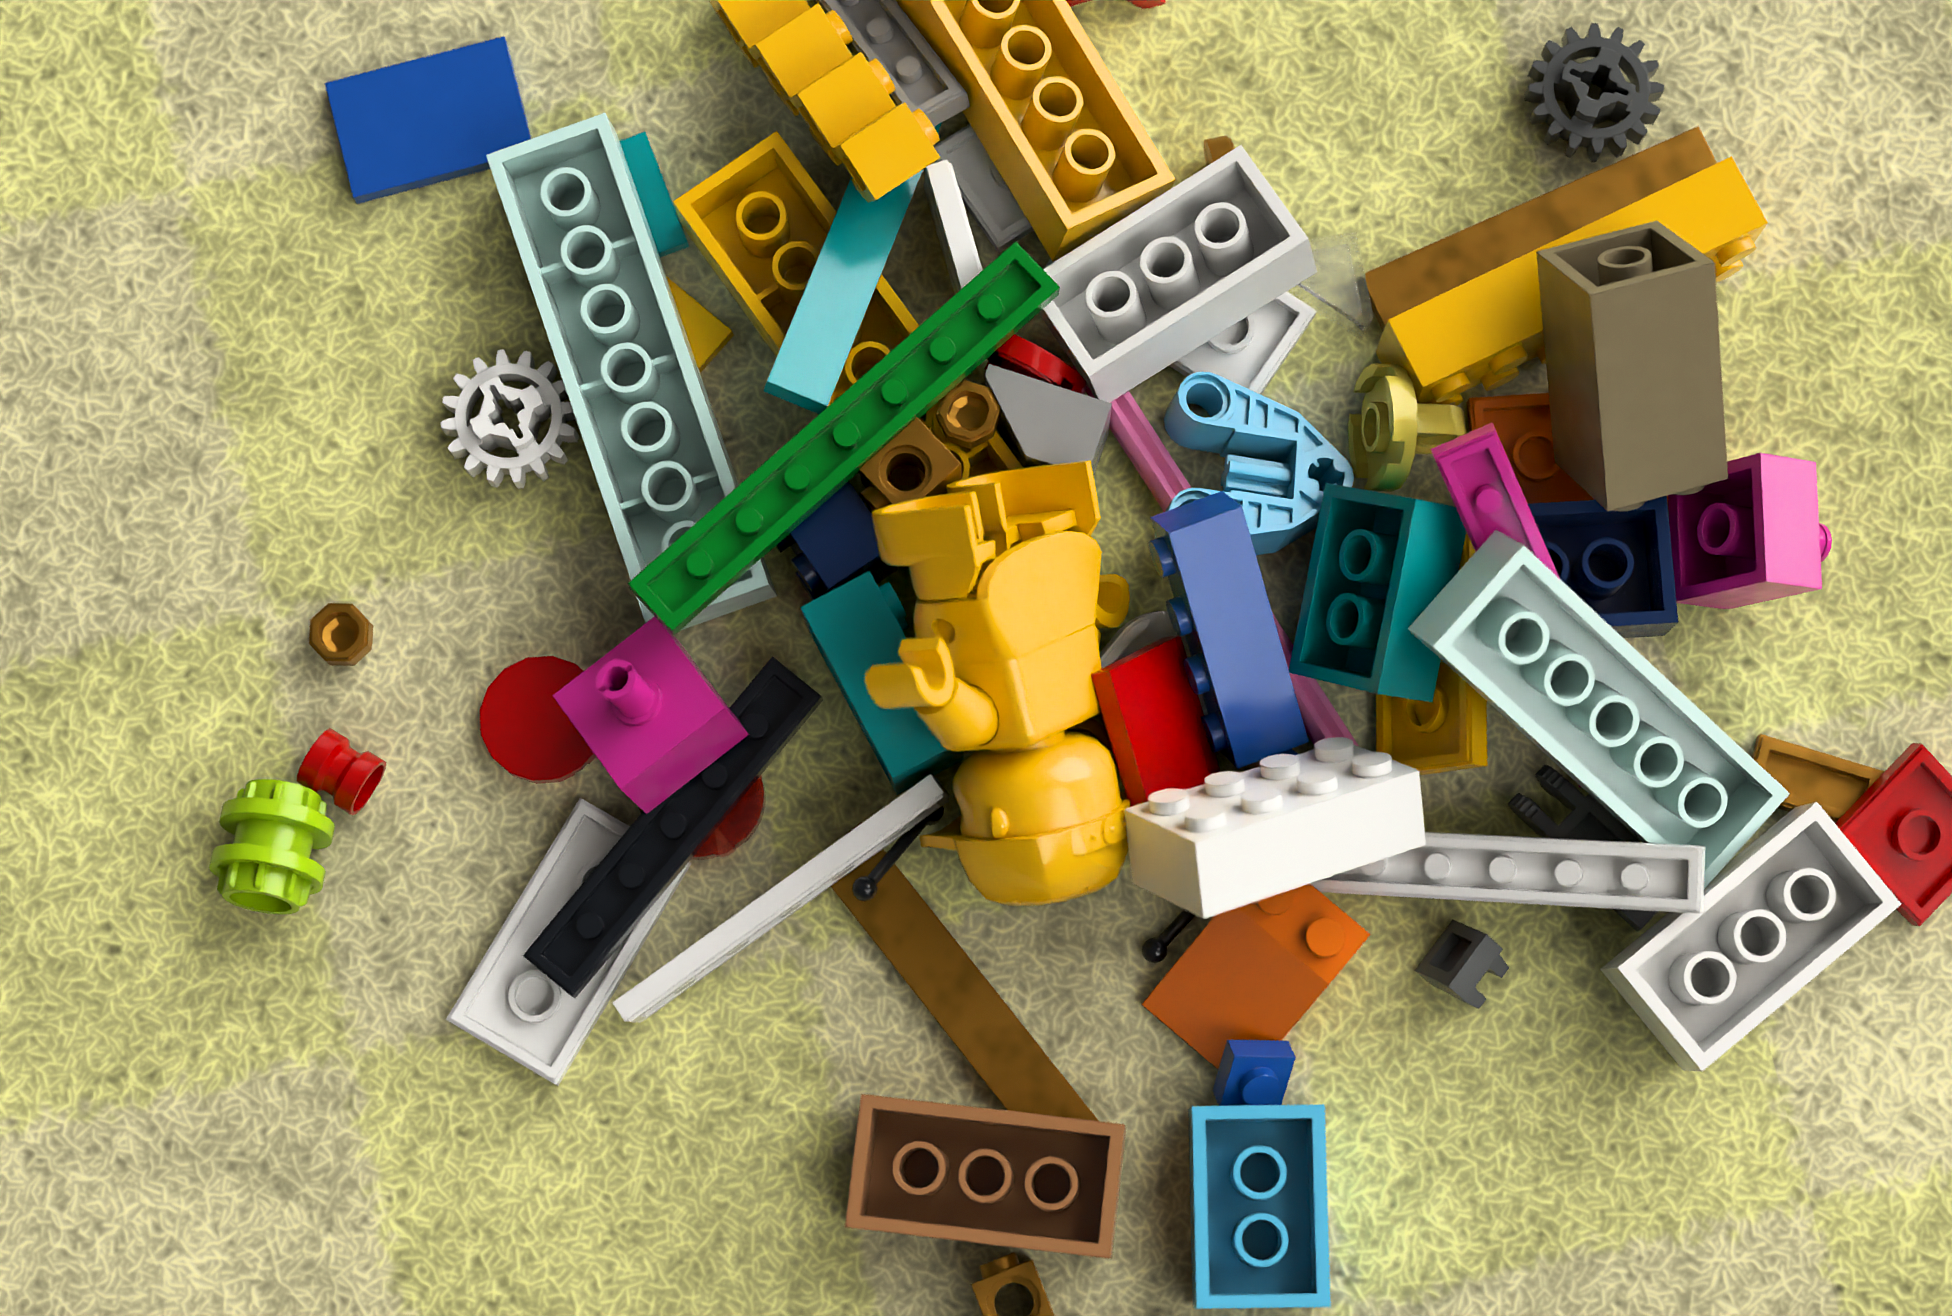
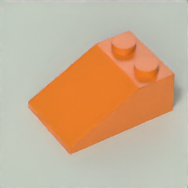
[1141,883,1371,1070]

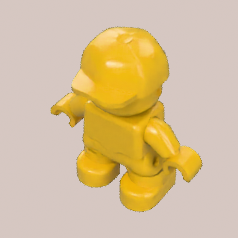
[865,460,1130,906]

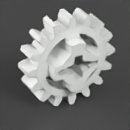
[440,349,579,489]

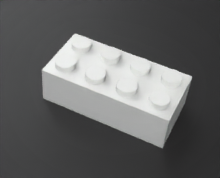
[1039,145,1317,403]
[1124,737,1426,919]
[1600,802,1901,1071]

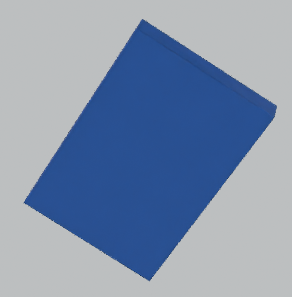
[325,36,532,204]

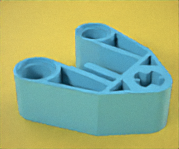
[1155,372,1354,555]

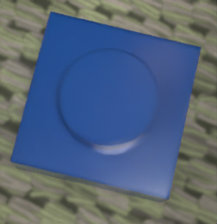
[1212,1040,1296,1106]

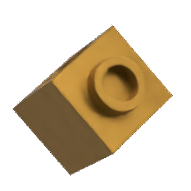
[859,417,963,511]
[971,1252,1055,1316]

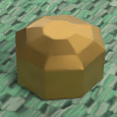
[936,380,1001,449]
[309,603,373,666]

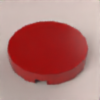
[984,334,1088,394]
[479,656,596,784]

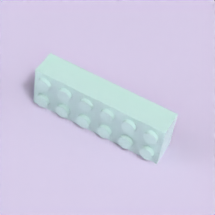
[1408,530,1790,889]

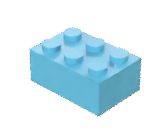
[1188,1104,1331,1309]

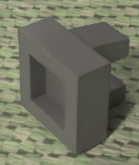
[1415,920,1509,1009]

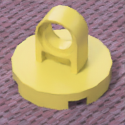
[1348,363,1466,492]

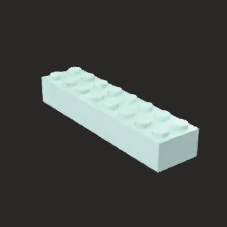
[486,113,777,630]

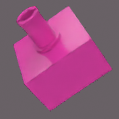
[1668,453,1832,609]
[553,616,749,814]

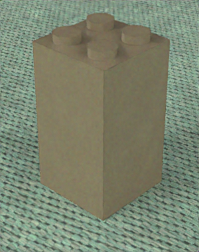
[1536,221,1728,511]

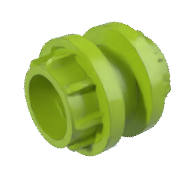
[209,779,335,914]

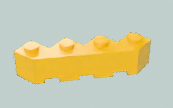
[710,0,941,203]

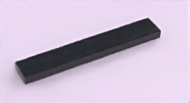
[523,656,823,998]

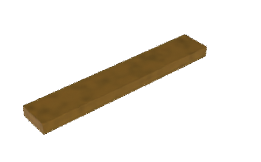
[1358,126,1717,331]
[831,822,1099,1121]

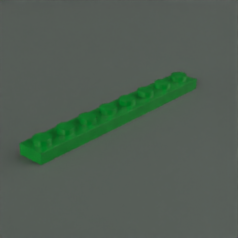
[628,241,1060,636]

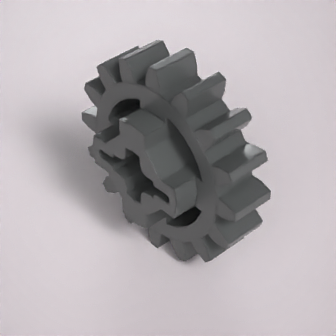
[1524,23,1664,162]

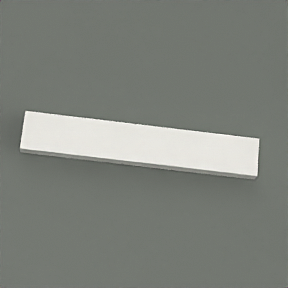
[612,774,950,1023]
[1310,832,1705,914]

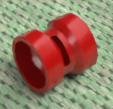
[297,728,387,816]

